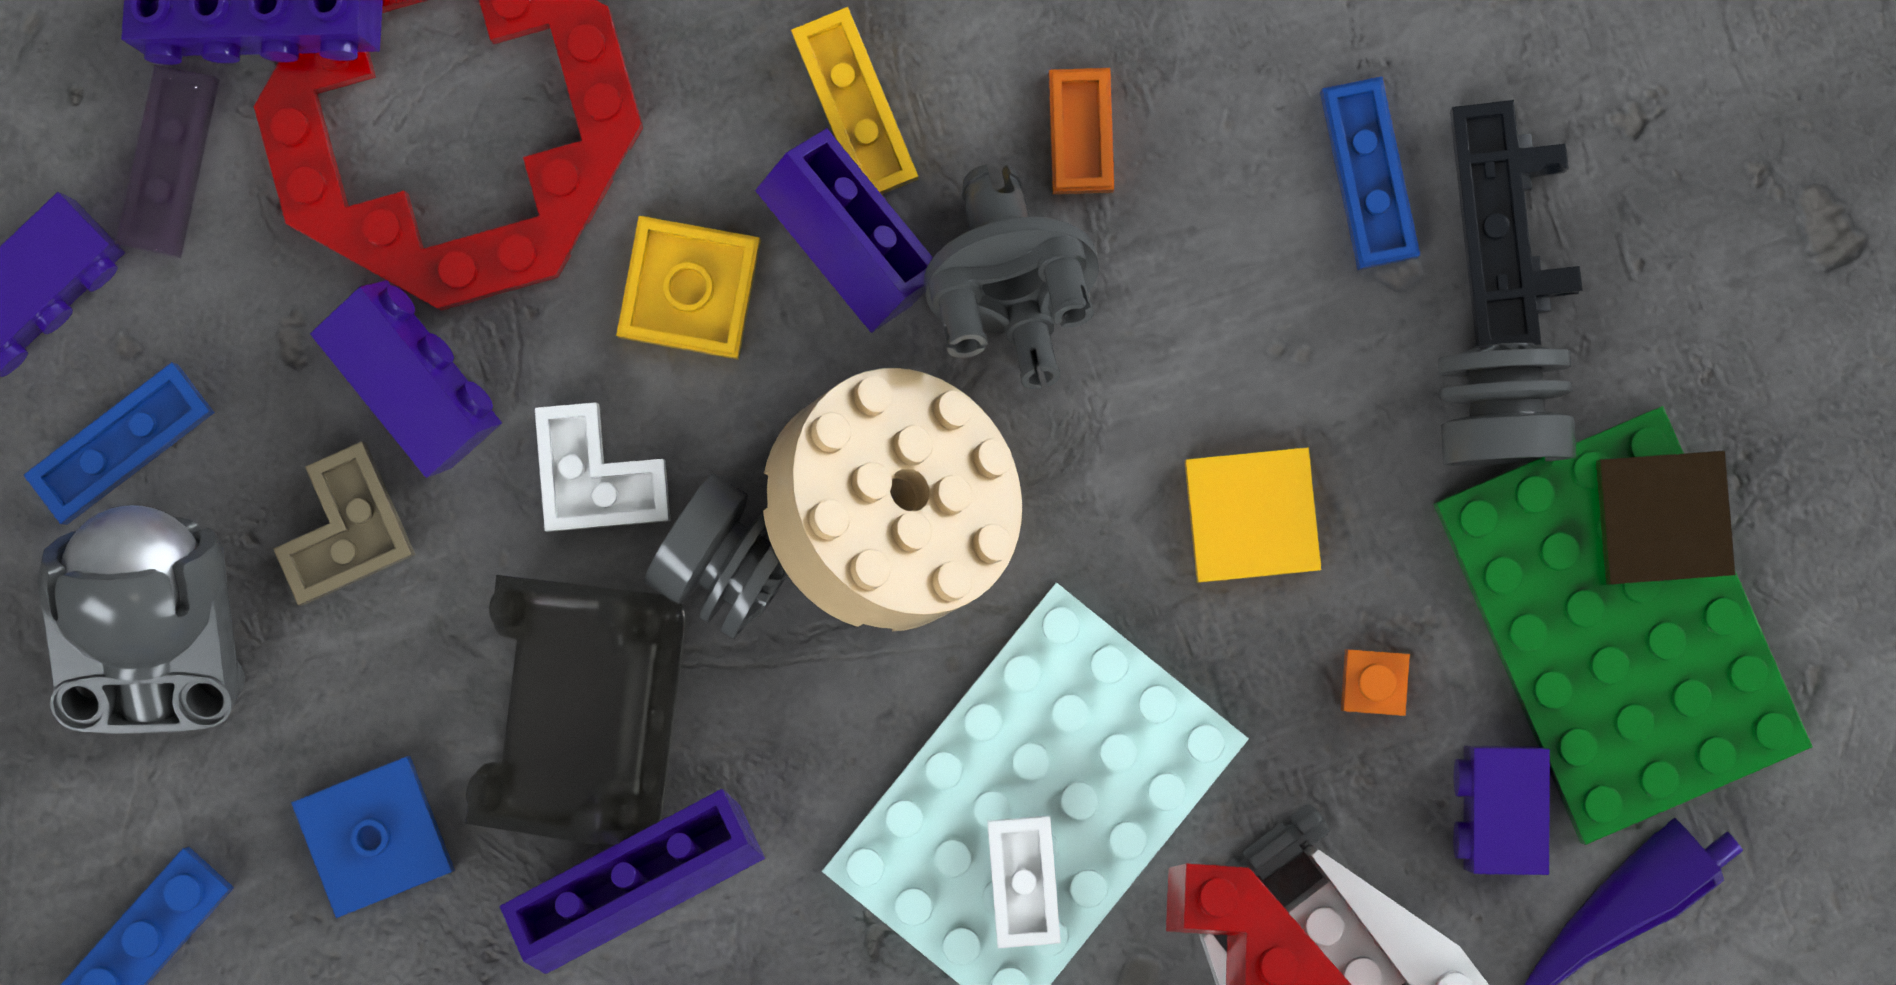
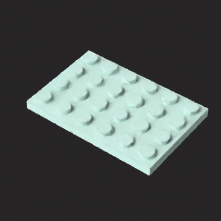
[822,582,1249,985]

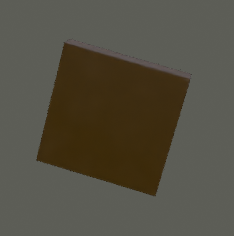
[1596,451,1736,585]

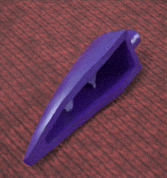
[1524,818,1743,985]

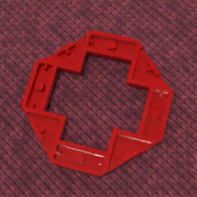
[253,0,643,311]

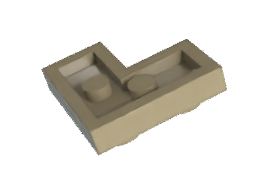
[273,441,416,605]

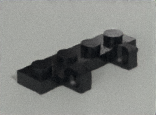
[1450,100,1583,346]

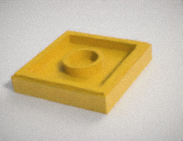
[616,216,761,360]
[1184,447,1322,583]

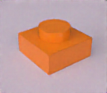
[1341,649,1410,716]

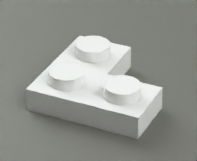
[535,403,671,532]

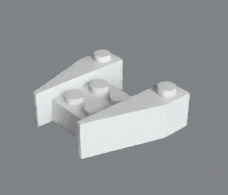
[1199,845,1489,985]

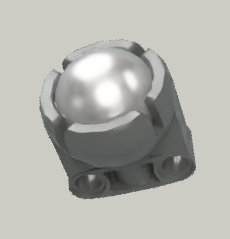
[37,505,245,734]

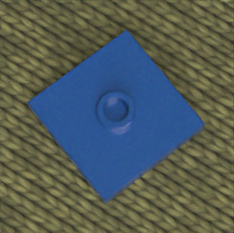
[291,756,455,918]

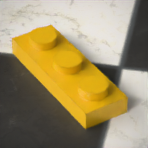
[791,7,919,195]

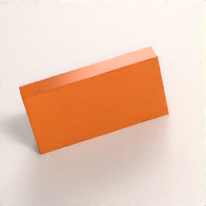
[1048,68,1114,195]

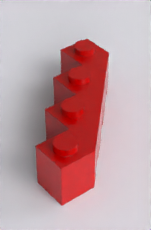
[1166,863,1351,985]

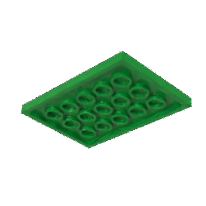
[1433,406,1813,845]

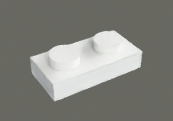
[987,815,1061,948]

